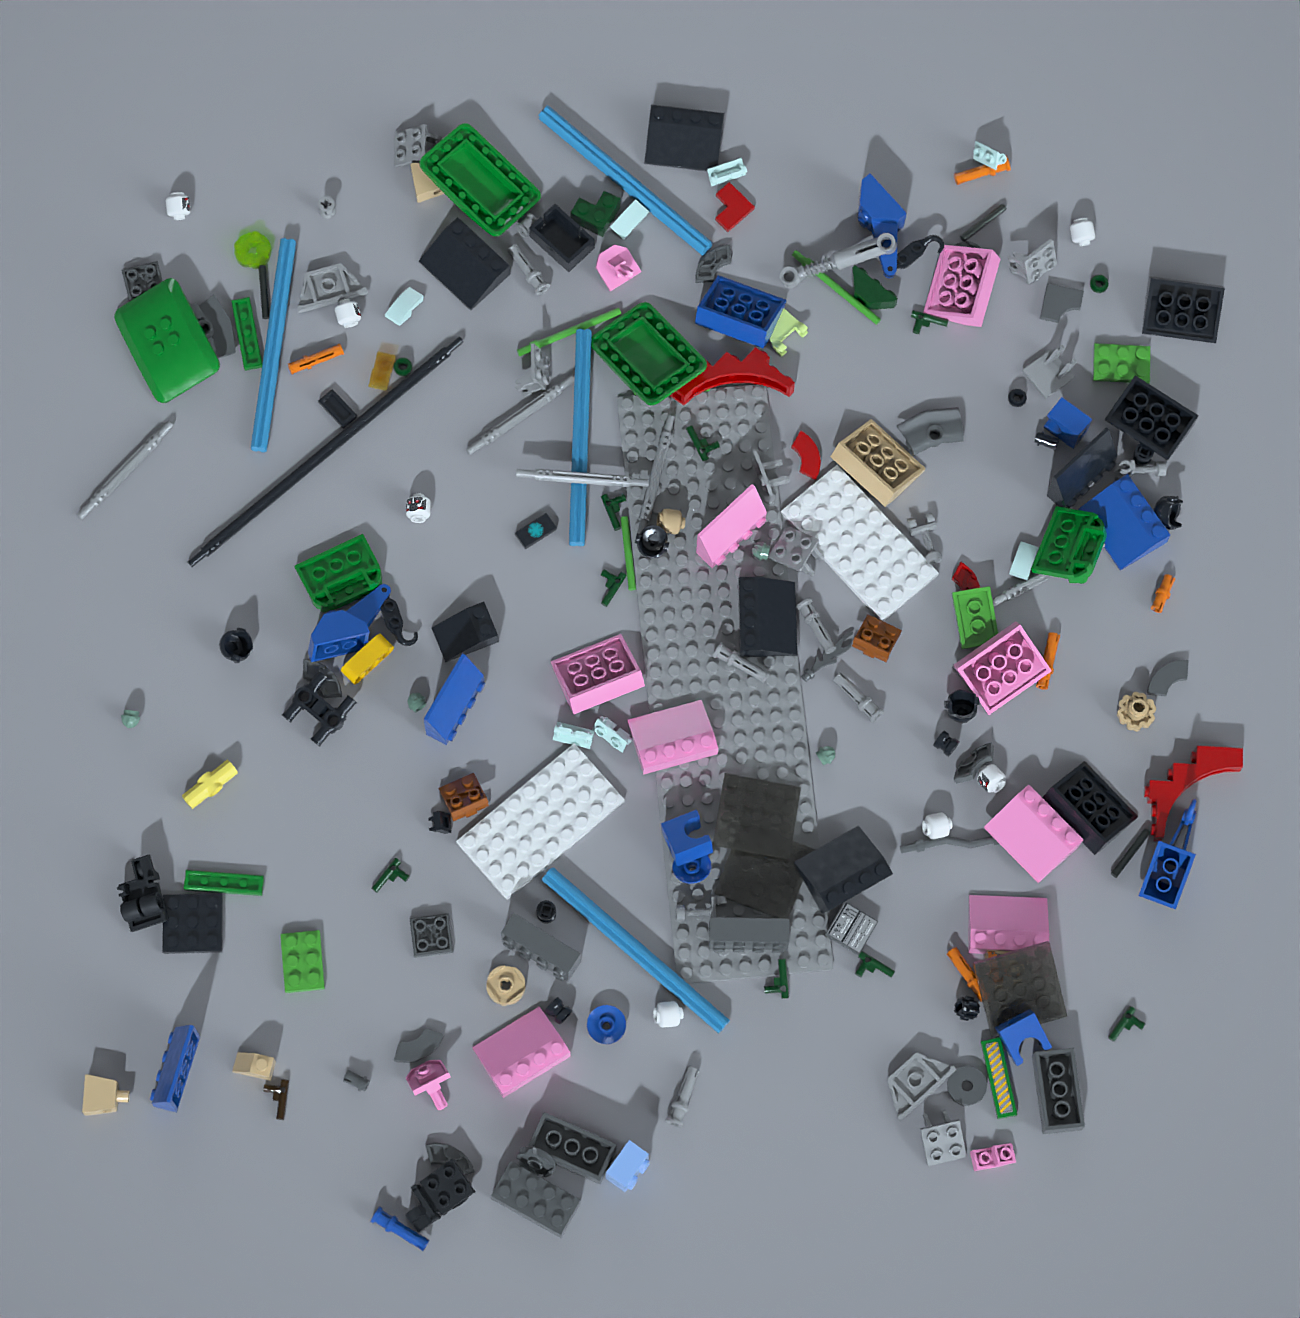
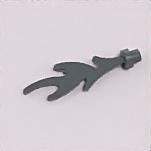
[801,631,853,682]

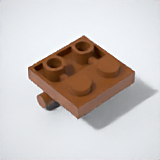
[852,614,902,663]
[438,773,489,822]

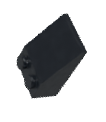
[431,602,499,663]

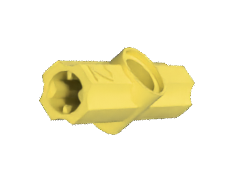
[182,759,238,809]

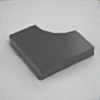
[1040,283,1084,323]

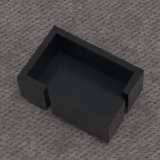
[529,204,595,272]

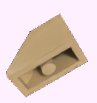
[232,1052,276,1081]

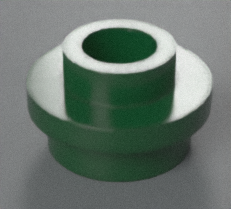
[1090,275,1109,293]
[393,358,412,376]

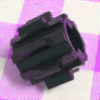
[954,996,980,1021]

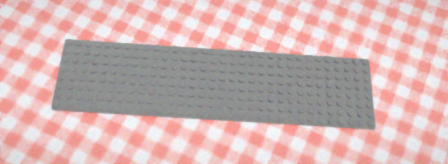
[617,385,833,984]

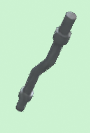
[900,836,999,853]

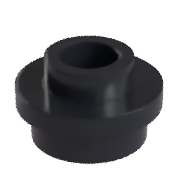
[1008,389,1027,407]

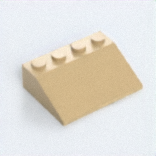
[830,419,926,507]

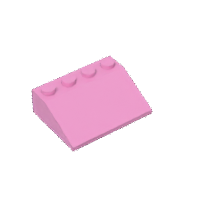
[923,245,1001,327]
[696,484,767,568]
[953,621,1051,715]
[551,634,645,714]
[627,700,718,775]
[984,785,1083,883]
[968,895,1049,956]
[472,1006,571,1098]

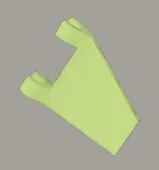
[770,308,808,357]

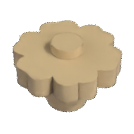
[1117,692,1156,732]

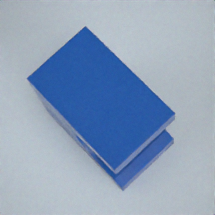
[1043,397,1092,449]
[661,810,713,866]
[995,1009,1052,1066]

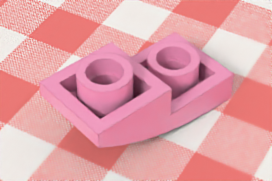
[970,1143,1016,1171]

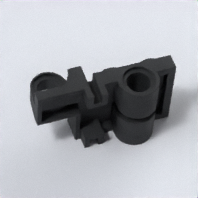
[117,854,169,932]
[405,1159,475,1233]

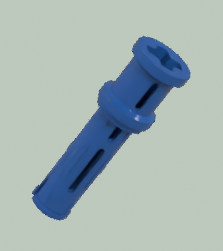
[370,1207,430,1251]

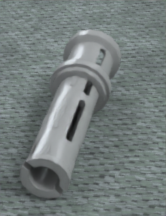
[508,244,550,295]
[796,598,836,654]
[712,642,770,683]
[833,672,884,723]
[666,1066,700,1128]

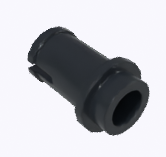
[1034,431,1059,450]

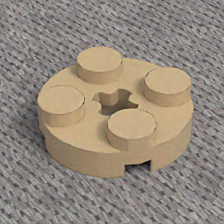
[486,966,526,1006]

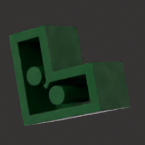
[570,190,621,237]

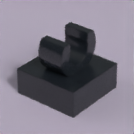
[428,811,451,834]

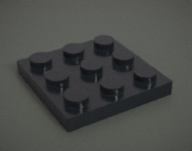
[162,893,223,954]

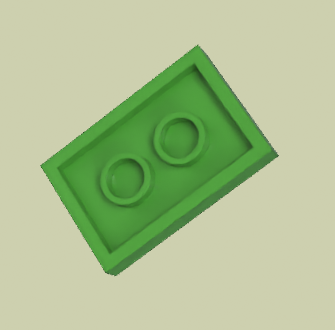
[1093,343,1150,384]
[951,586,998,649]
[280,930,325,993]

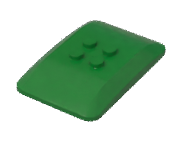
[419,123,541,237]
[114,278,220,403]
[591,302,707,406]

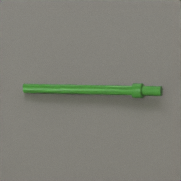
[792,250,881,325]
[516,307,621,357]

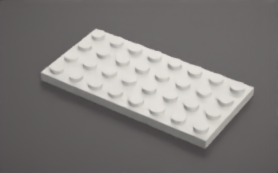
[781,465,939,621]
[456,743,625,900]

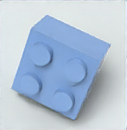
[606,1140,650,1192]

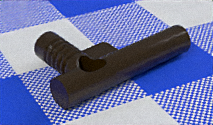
[263,1079,289,1120]

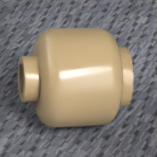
[656,508,685,534]

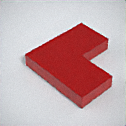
[715,182,755,232]

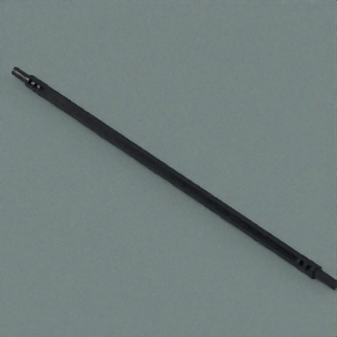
[187,337,464,567]

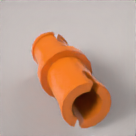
[1151,574,1175,613]

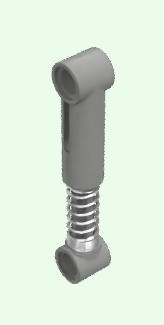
[780,233,897,288]

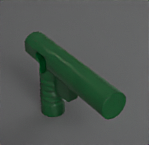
[911,310,949,334]
[686,425,720,461]
[601,494,627,531]
[601,569,627,607]
[371,858,410,893]
[855,951,895,978]
[764,958,789,999]
[1108,1006,1146,1042]

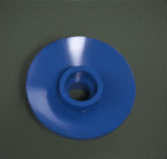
[672,855,711,884]
[587,1005,626,1044]

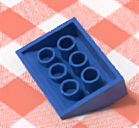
[695,275,787,349]
[1078,474,1170,571]
[424,653,486,745]
[150,1025,200,1113]

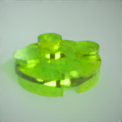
[234,231,272,269]

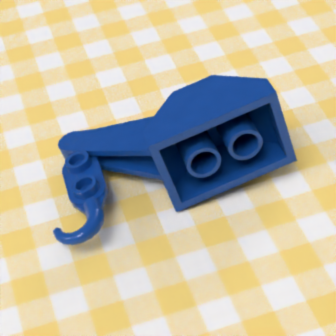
[1139,799,1197,910]

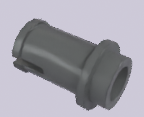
[343,1070,370,1091]

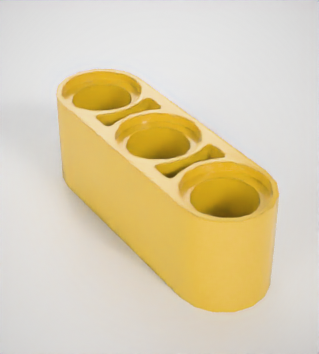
[341,633,394,685]

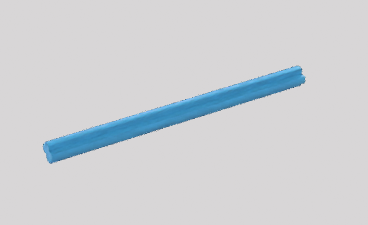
[539,106,713,256]
[250,238,296,452]
[569,329,592,547]
[542,867,730,1034]

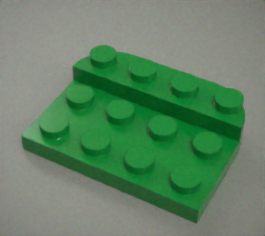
[1031,506,1107,584]
[294,534,382,613]

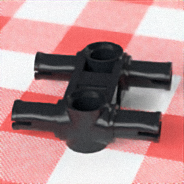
[282,671,357,747]

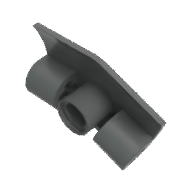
[191,295,236,358]
[896,407,964,456]

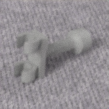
[1114,460,1167,480]
[907,513,942,565]
[676,896,728,921]

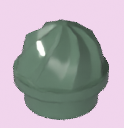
[752,542,771,561]
[407,693,427,713]
[121,710,140,728]
[816,746,836,765]

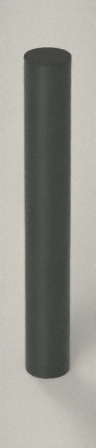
[960,204,1007,242]
[258,265,270,319]
[1111,828,1151,878]

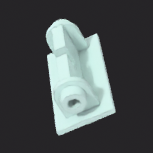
[973,141,1007,170]
[707,158,747,186]
[592,716,632,753]
[552,722,595,749]

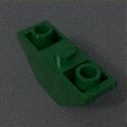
[851,265,898,310]

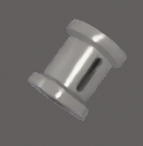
[318,196,336,219]
[515,213,538,237]

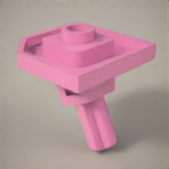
[595,245,641,291]
[405,1060,450,1110]

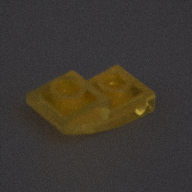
[368,351,396,391]

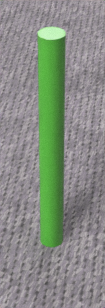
[621,516,636,591]

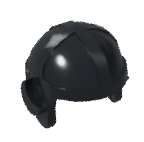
[1153,496,1183,530]
[635,525,669,558]
[219,628,253,663]
[944,689,980,724]

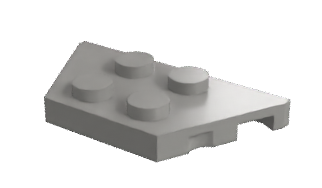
[298,263,368,313]
[887,1052,957,1122]

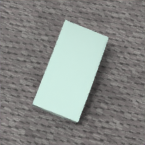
[610,200,649,240]
[385,287,424,326]
[1009,541,1039,580]

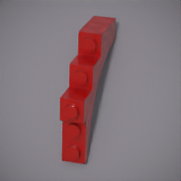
[670,347,795,406]
[1143,745,1243,842]

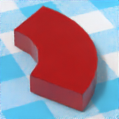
[792,430,821,480]
[951,562,980,591]

